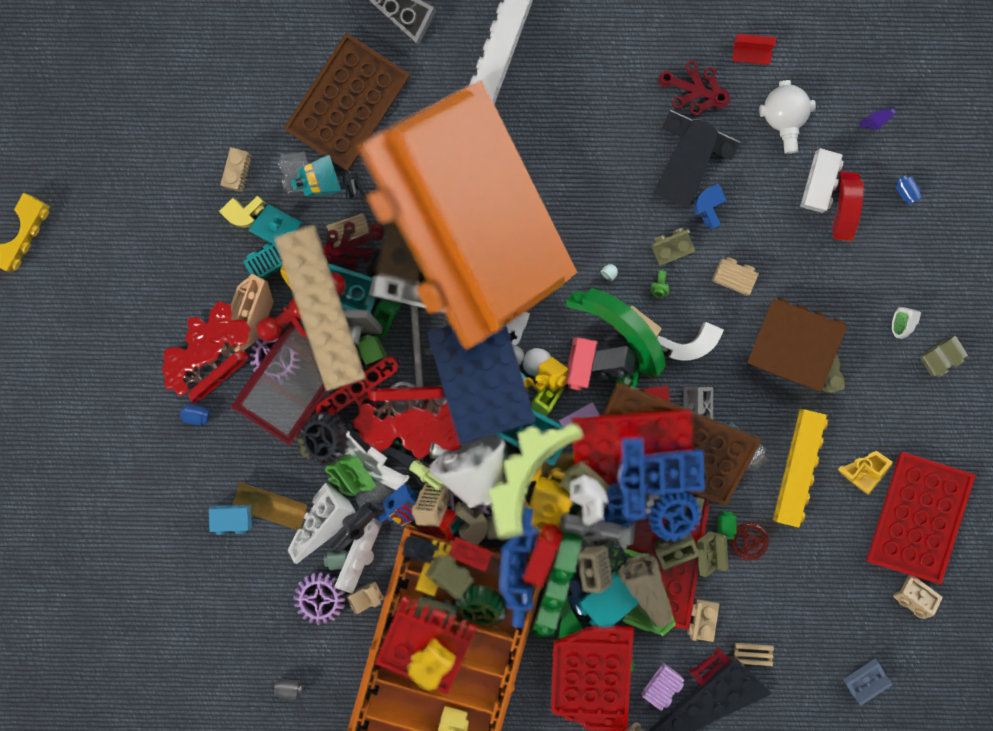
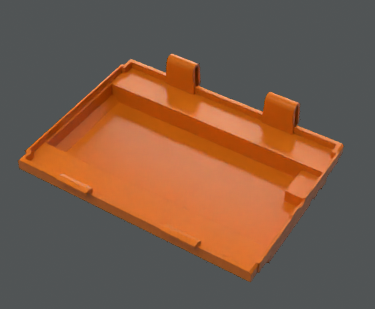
[359,80,577,348]

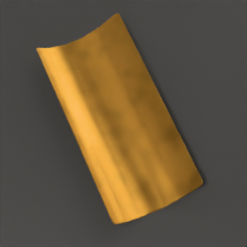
[233,482,307,530]

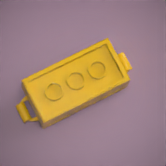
[527,469,572,567]

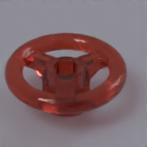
[731,522,769,560]

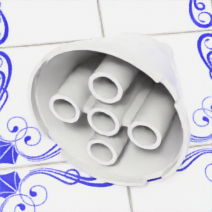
[430,435,504,508]

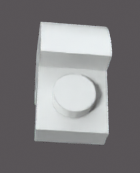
[570,475,608,525]

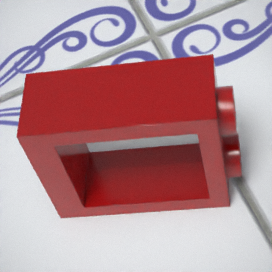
[523,523,563,587]

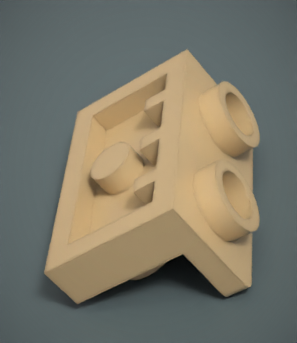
[893,575,943,619]
[688,599,719,642]

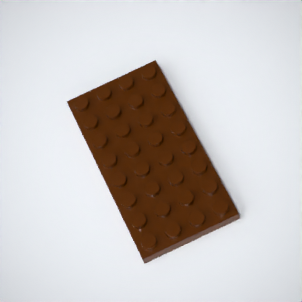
[601,382,762,506]

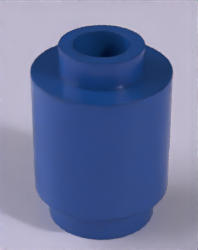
[895,175,922,205]
[180,404,210,426]

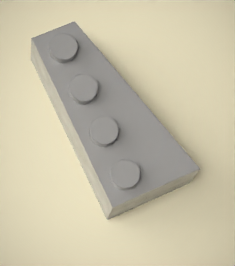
[369,0,436,45]

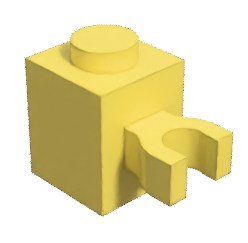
[438,706,469,731]

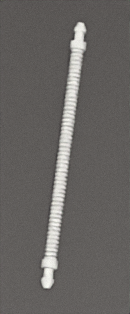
[410,305,426,408]

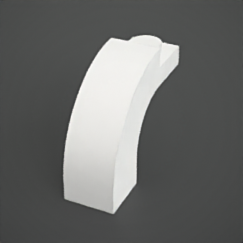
[657,322,723,360]

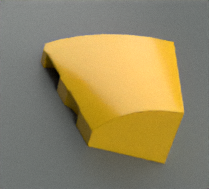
[838,451,893,495]

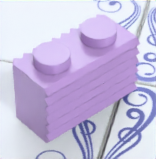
[641,663,684,711]

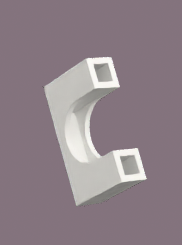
[369,276,446,312]

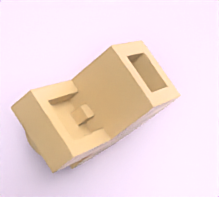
[346,582,384,614]

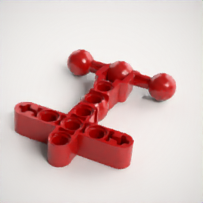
[257,273,398,414]

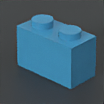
[209,505,252,535]

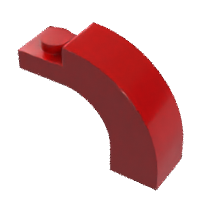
[832,171,863,241]

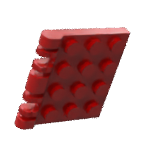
[375,595,477,695]

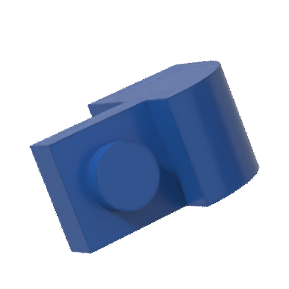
[694,183,727,230]

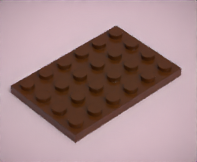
[283,33,411,171]

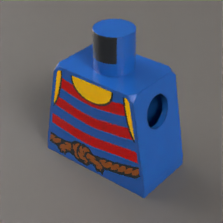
[379,483,419,527]

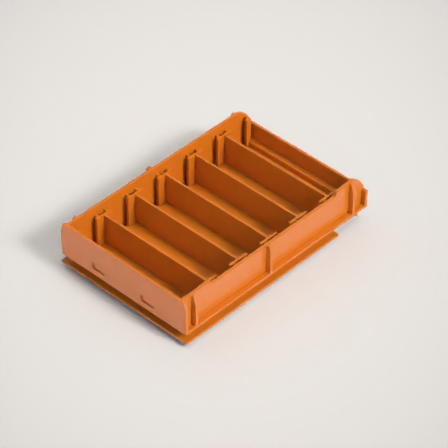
[347,524,544,731]

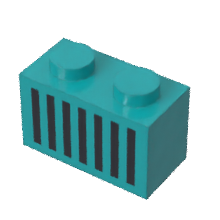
[243,242,283,279]

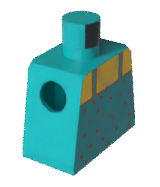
[291,155,341,197]

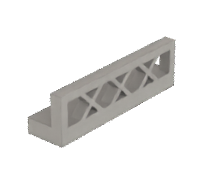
[683,387,713,419]

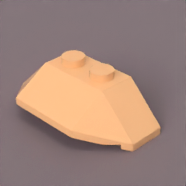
[225,274,274,352]

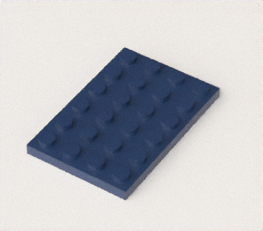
[427,325,536,445]

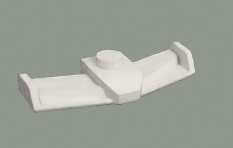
[345,430,410,490]

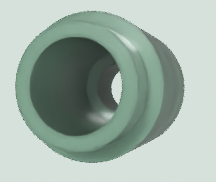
[324,549,350,570]

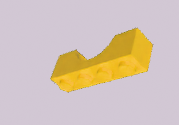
[0,193,50,273]

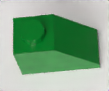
[373,298,403,339]

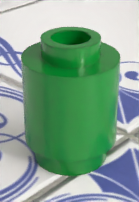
[717,511,737,539]

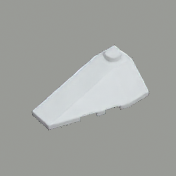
[288,483,356,564]

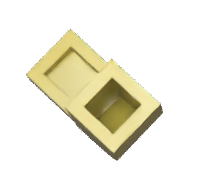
[219,196,266,228]

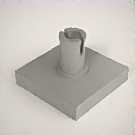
[344,310,383,346]

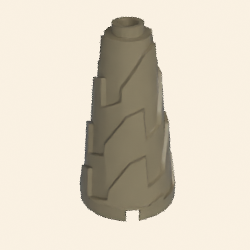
[619,554,673,627]

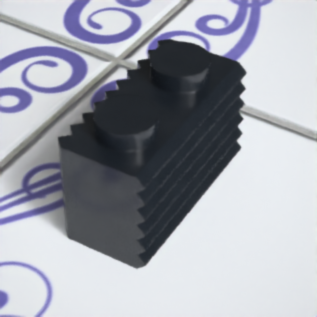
[592,346,637,380]

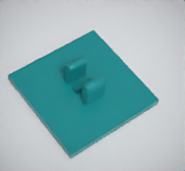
[248,204,301,247]

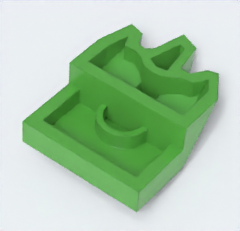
[325,456,376,495]

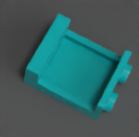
[577,572,639,627]

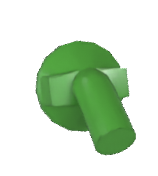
[650,270,669,298]

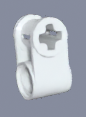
[506,312,530,345]

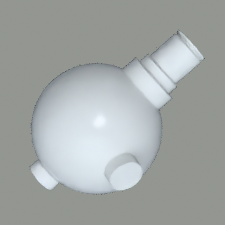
[759,80,816,154]

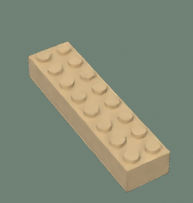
[275,226,365,390]

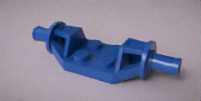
[499,508,539,627]

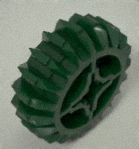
[454,584,507,627]

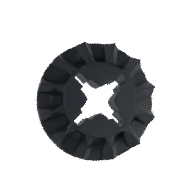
[365,248,382,278]

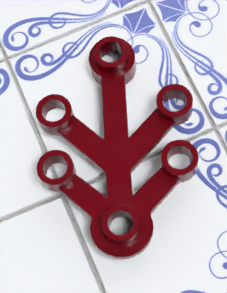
[658,60,730,116]
[323,222,384,270]

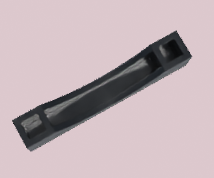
[344,422,432,487]

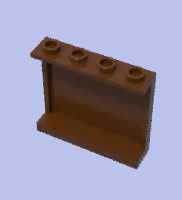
[747,297,848,393]

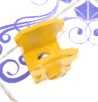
[408,638,455,690]

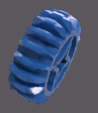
[600,482,640,530]
[648,491,701,541]

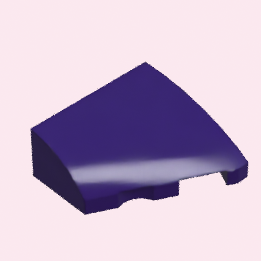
[858,106,897,131]

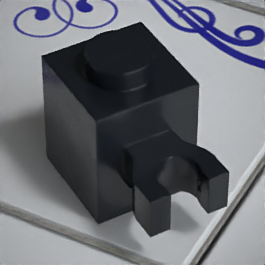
[401,536,439,564]

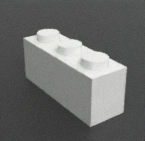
[800,149,843,213]

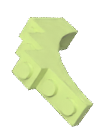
[489,425,583,539]

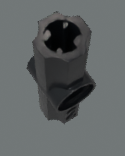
[328,501,379,553]

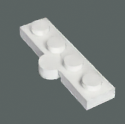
[335,518,382,594]

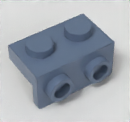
[843,659,892,705]

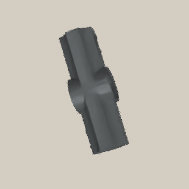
[559,513,621,542]

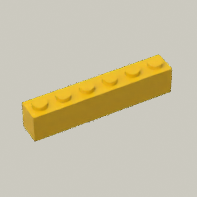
[773,409,828,527]

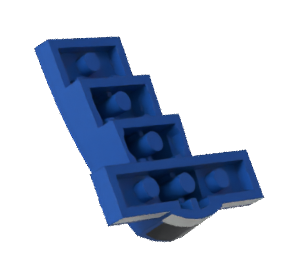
[617,438,704,519]

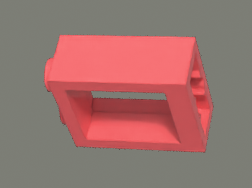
[567,338,597,390]

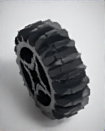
[299,412,350,465]

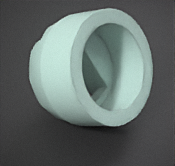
[601,264,618,281]

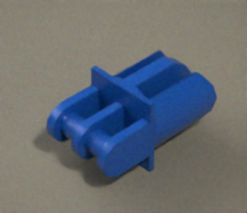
[567,577,587,615]

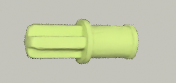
[409,460,444,490]

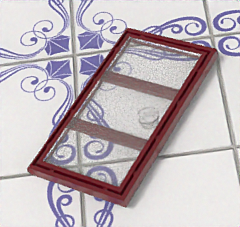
[231,319,361,446]

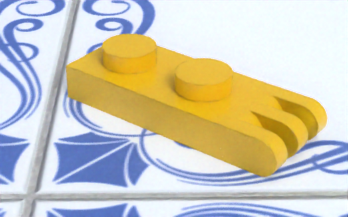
[416,539,452,596]

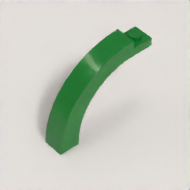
[566,288,666,377]

